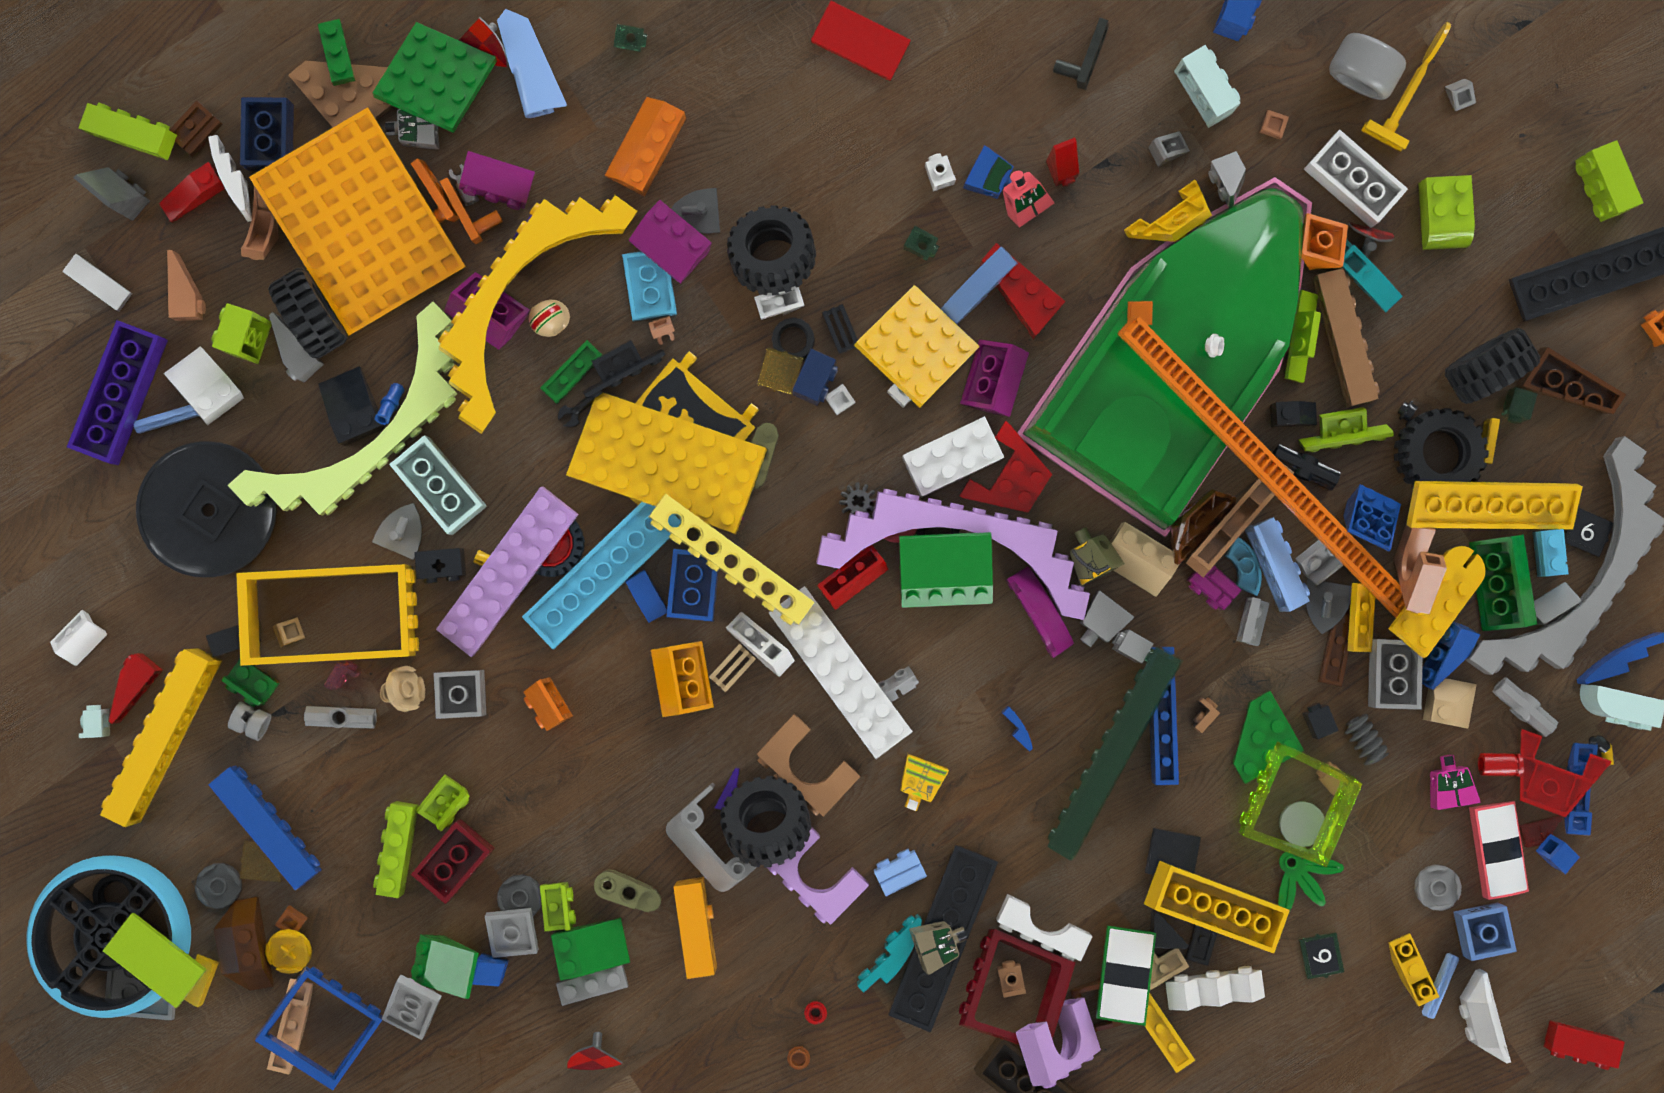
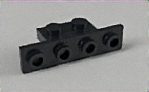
[582,340,666,399]

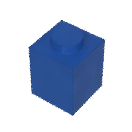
[1536,834,1580,875]

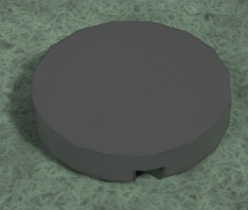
[195,863,242,909]
[497,874,542,916]

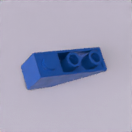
[1422,622,1480,690]

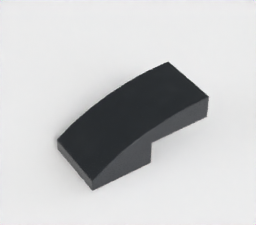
[206,625,261,657]

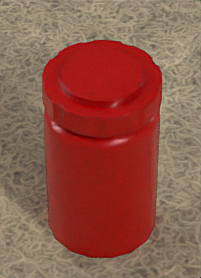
[1478,753,1524,776]

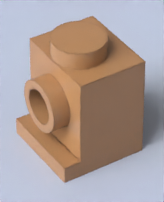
[997,960,1026,998]

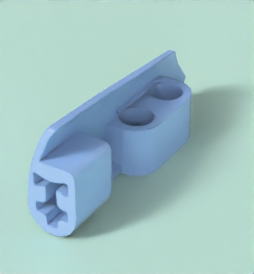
[497,9,567,118]

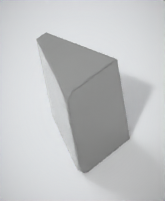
[1445,79,1476,111]

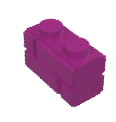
[1187,565,1242,610]

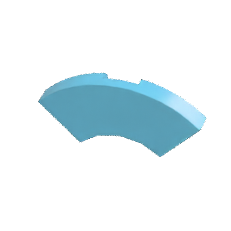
[1225,537,1262,596]

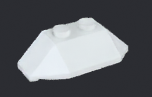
[1459,969,1511,1063]

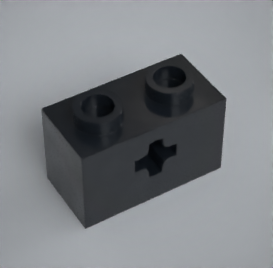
[414,548,466,584]

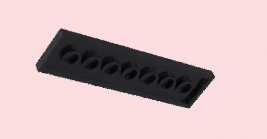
[1509,227,1664,322]
[888,844,998,1032]

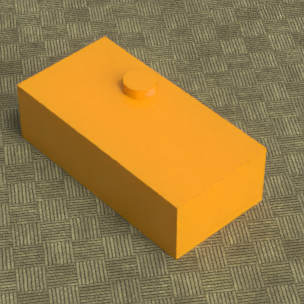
[674,877,717,979]

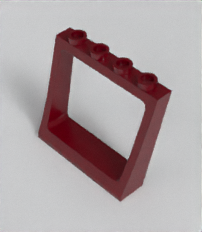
[959,929,1076,1044]

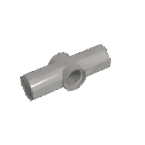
[1492,677,1559,737]
[304,706,377,729]

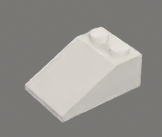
[164,346,244,426]

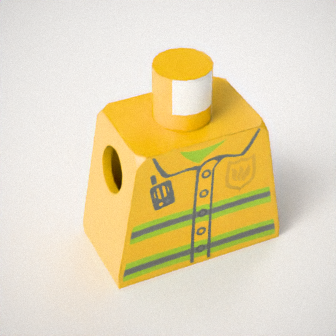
[900,753,949,811]

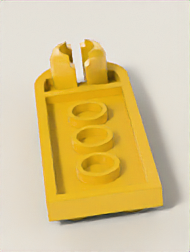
[1388,546,1485,658]

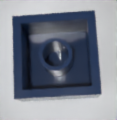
[792,349,838,406]

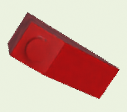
[1046,137,1079,187]
[159,162,225,223]
[109,653,163,724]

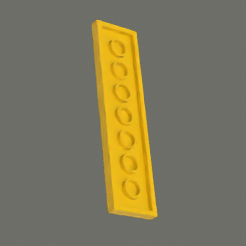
[1406,481,1583,529]

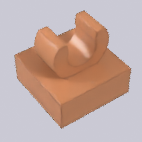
[649,315,675,345]

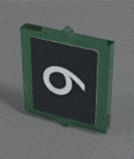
[1299,932,1344,979]

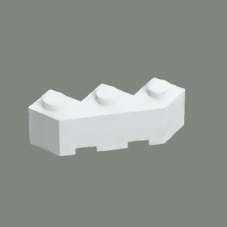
[1165,966,1265,1011]

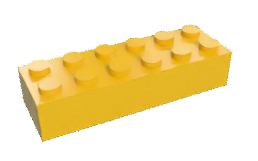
[1144,861,1290,953]

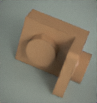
[1191,697,1220,733]

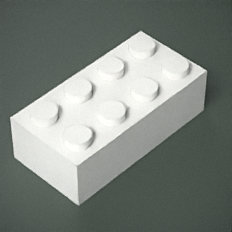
[1304,130,1408,228]
[902,416,1004,498]

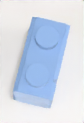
[874,849,927,896]

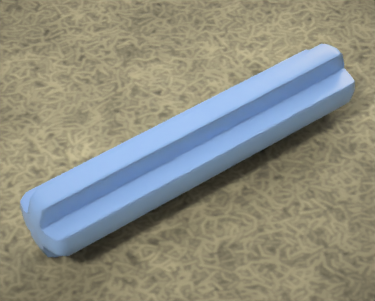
[134,405,199,434]
[1422,953,1459,1019]

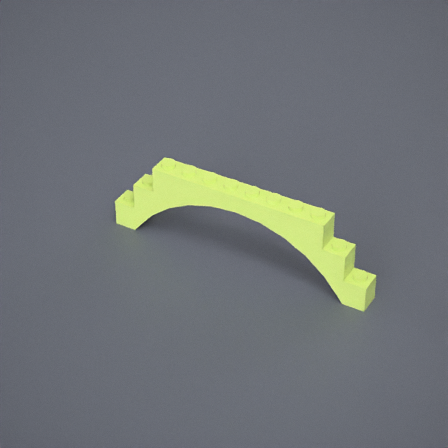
[228,302,457,516]

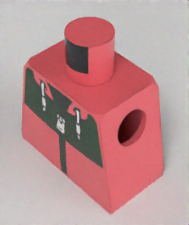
[1002,171,1055,228]

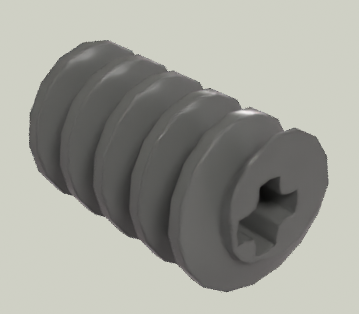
[1344,713,1389,766]

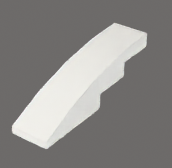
[208,135,252,222]

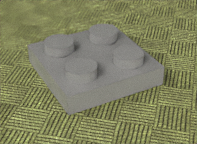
[485,908,539,958]

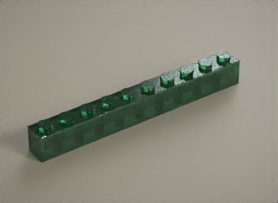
[1047,646,1183,861]

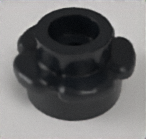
[1397,400,1418,422]

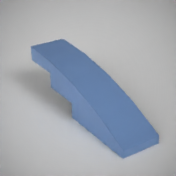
[941,247,1018,324]

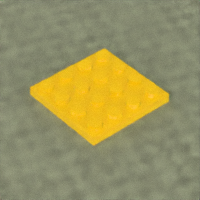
[854,285,980,408]

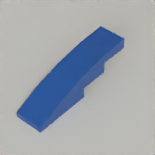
[1576,632,1664,684]

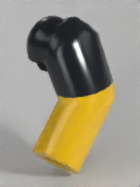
[1589,735,1614,765]

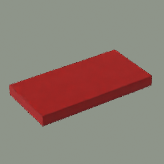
[811,1,911,81]

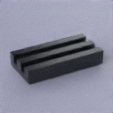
[822,304,858,354]

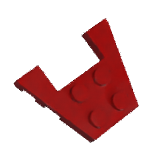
[959,420,1052,513]
[1520,729,1611,817]

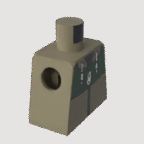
[909,921,967,975]

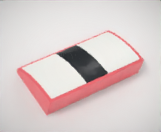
[1469,801,1529,900]

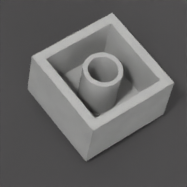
[434,670,486,719]

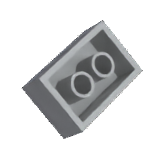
[1368,639,1422,709]

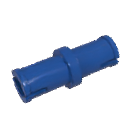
[375,383,405,425]

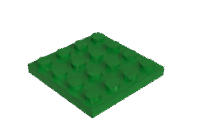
[372,22,497,133]

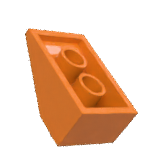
[523,677,573,731]

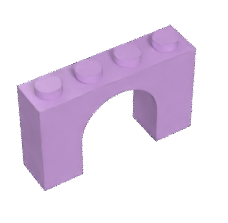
[768,826,869,925]
[1016,998,1101,1088]

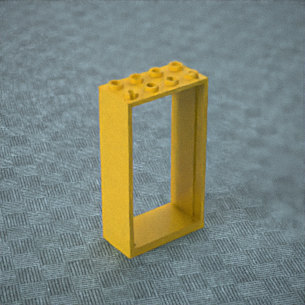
[236,564,419,666]

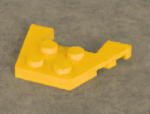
[1124,180,1212,242]

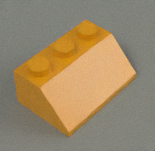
[651,641,714,717]

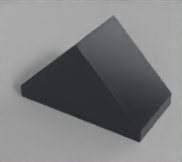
[1150,909,1189,949]

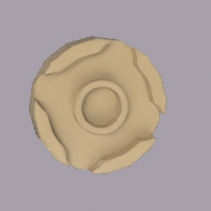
[380,666,425,712]

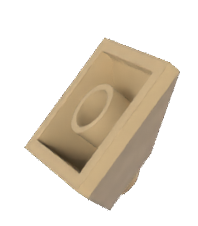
[1423,678,1477,729]

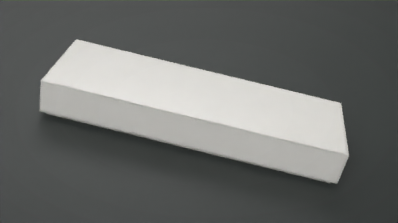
[62,254,132,312]

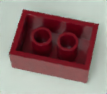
[411,819,495,904]

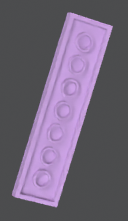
[436,487,579,657]

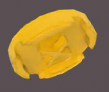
[265,929,312,974]

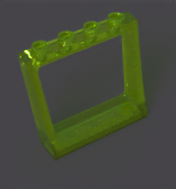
[1239,741,1362,867]

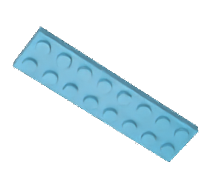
[522,502,680,650]

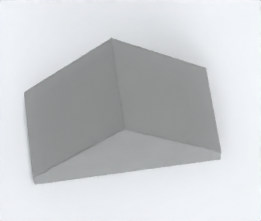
[1148,131,1190,167]

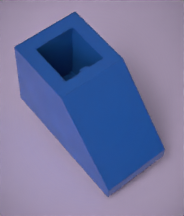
[472,953,509,986]

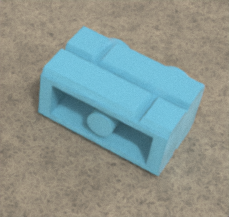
[1533,529,1568,577]

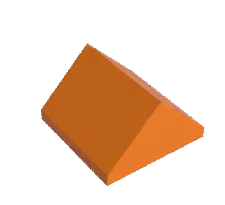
[1301,213,1348,270]

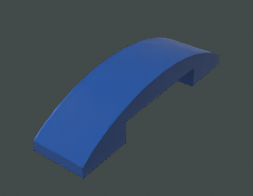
[1564,743,1598,835]

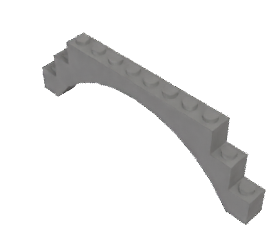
[1465,436,1664,675]

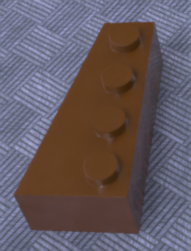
[1516,347,1626,414]

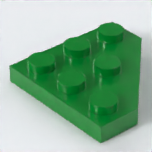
[1232,691,1304,784]

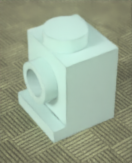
[79,705,110,738]

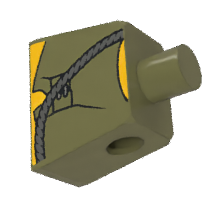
[1070,527,1124,586]

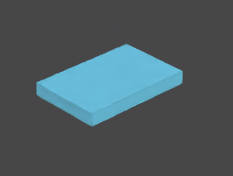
[622,251,677,322]

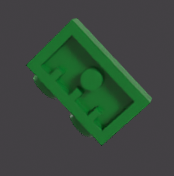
[221,659,279,707]

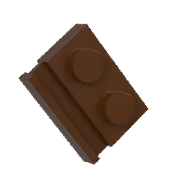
[170,100,223,157]

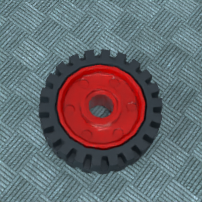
[536,520,585,577]

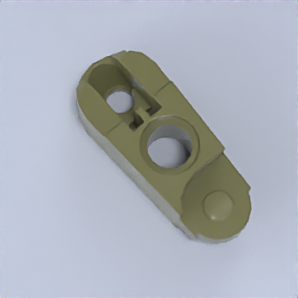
[751,423,779,490]
[594,869,662,913]

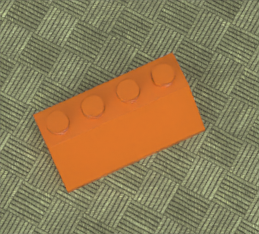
[605,97,686,197]

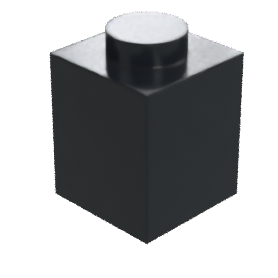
[1302,702,1339,739]

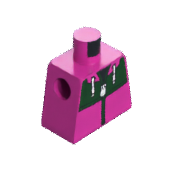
[1430,755,1480,810]

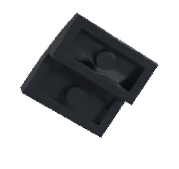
[1145,828,1201,875]

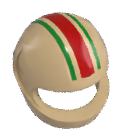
[528,300,570,337]

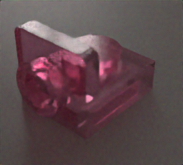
[324,660,362,690]

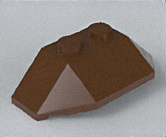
[1170,489,1236,565]
[214,896,274,991]

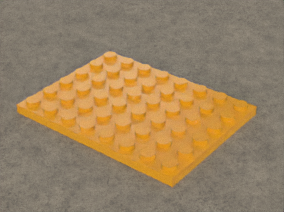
[249,107,466,336]

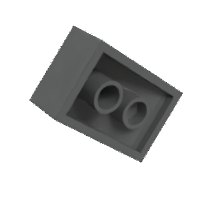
[74,167,150,221]

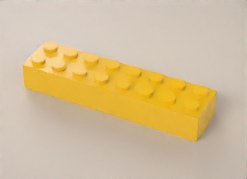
[100,648,222,827]

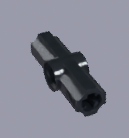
[1272,444,1341,490]

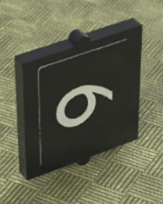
[1564,508,1614,557]

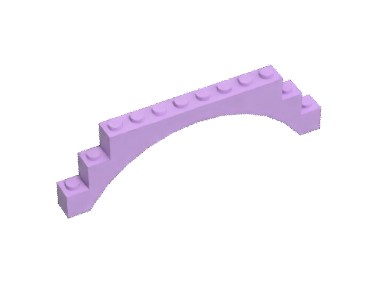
[816,489,1090,620]

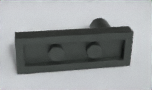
[1053,18,1109,90]

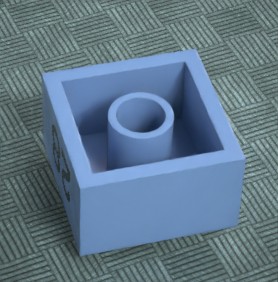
[1453,902,1517,961]

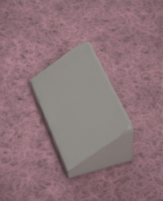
[1534,582,1582,625]

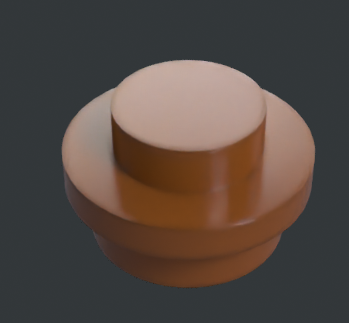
[787,1046,810,1070]

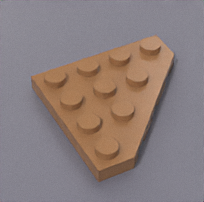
[289,61,394,127]

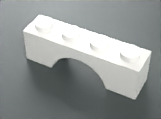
[996,894,1092,962]

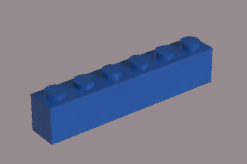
[1147,646,1179,785]
[208,766,322,890]

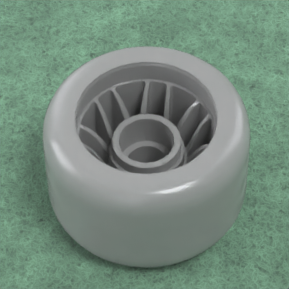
[1329,33,1406,100]

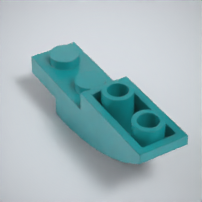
[1341,239,1403,313]
[857,914,922,993]

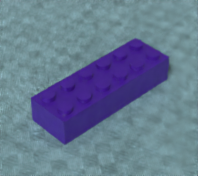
[67,320,168,465]

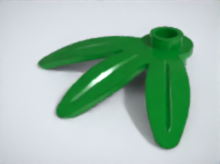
[1278,851,1344,912]

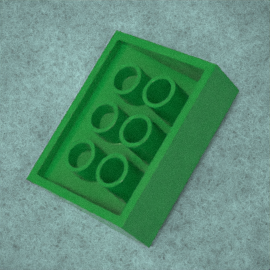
[899,532,993,608]

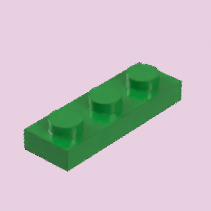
[318,19,356,86]

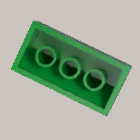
[1469,535,1537,631]

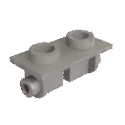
[877,666,919,702]

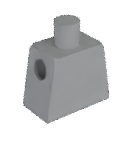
[1080,591,1134,647]

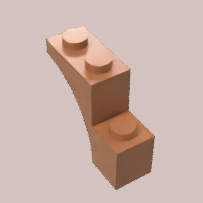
[241,186,279,260]

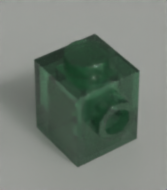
[1501,387,1538,424]

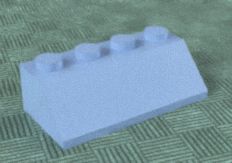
[1245,517,1310,612]

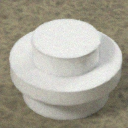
[1205,334,1224,357]

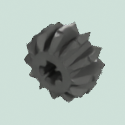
[839,482,876,518]

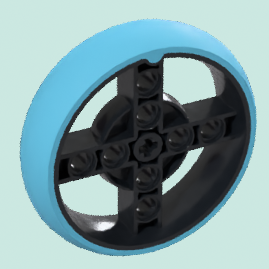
[27,856,191,1018]

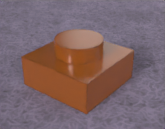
[275,905,308,931]

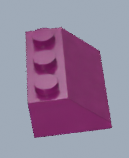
[459,151,535,210]
[629,200,712,284]
[444,272,530,350]
[960,340,1029,417]

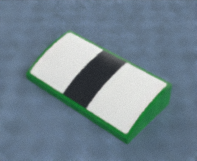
[1096,925,1156,1026]

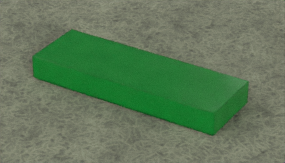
[540,340,602,404]

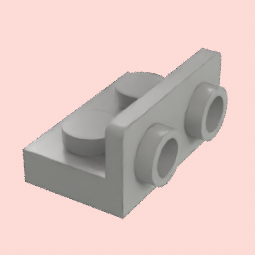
[1295,540,1343,585]
[1236,597,1269,646]

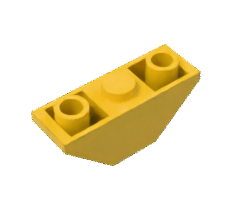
[1389,933,1439,1006]

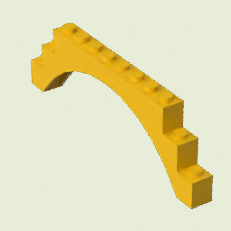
[438,195,637,434]

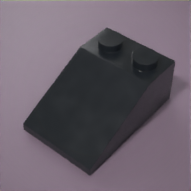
[318,366,386,446]

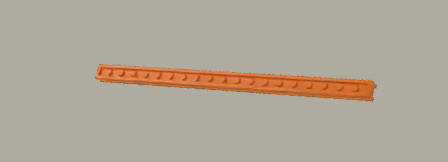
[1117,316,1405,618]

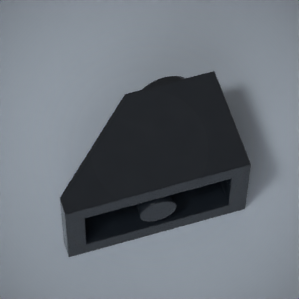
[1270,401,1317,427]

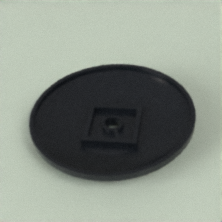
[136,441,277,578]

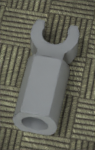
[449,164,479,206]

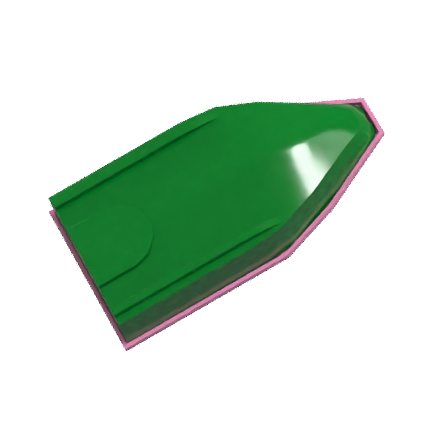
[1017,177,1312,537]

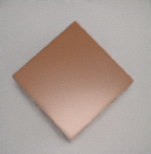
[1259,110,1289,140]

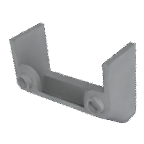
[666,782,757,892]

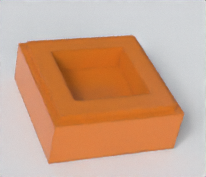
[1127,301,1153,325]

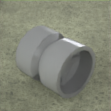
[228,702,271,741]

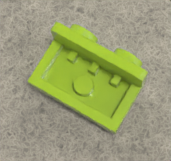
[416,774,470,831]
[540,882,576,931]

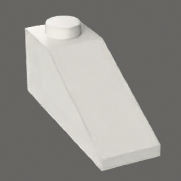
[726,612,795,677]

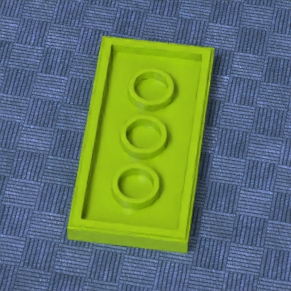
[103,913,207,1008]

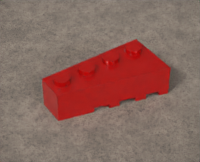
[980,243,1065,340]

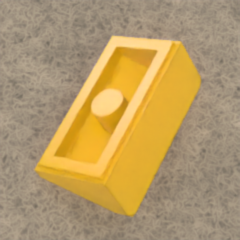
[184,954,219,1007]

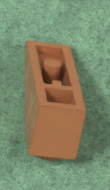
[167,250,206,321]

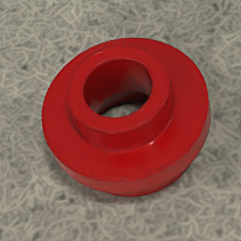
[804,1001,827,1025]

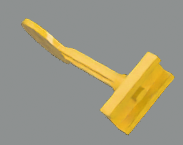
[1361,22,1451,152]

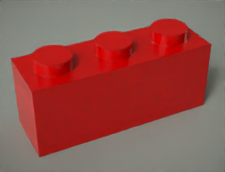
[817,545,889,610]
[1543,1020,1625,1070]

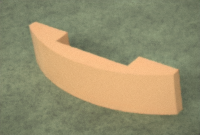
[267,978,313,1074]

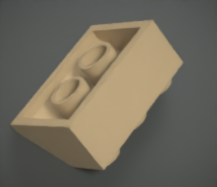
[1110,522,1180,597]

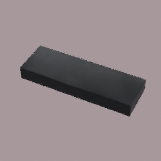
[1185,924,1217,966]

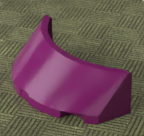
[1005,566,1074,658]

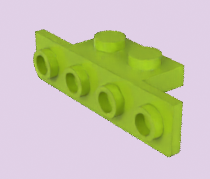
[1285,290,1321,383]
[1298,407,1394,452]

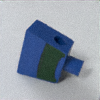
[963,145,1014,199]

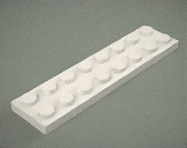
[769,586,913,759]

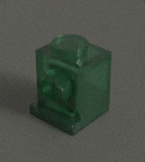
[613,23,647,52]
[903,226,940,261]

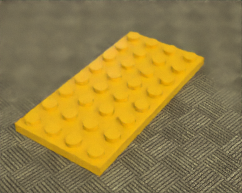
[566,393,767,535]

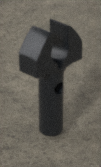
[558,396,595,428]

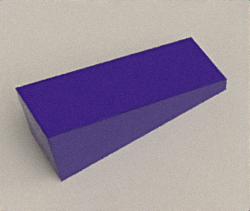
[714,767,740,809]

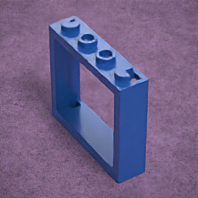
[255,966,382,1090]

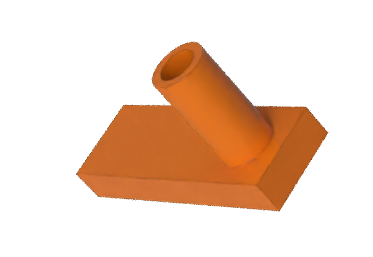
[410,158,459,223]
[439,177,503,245]

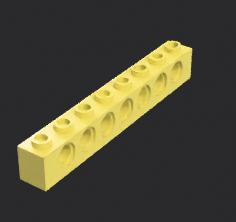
[648,494,814,625]

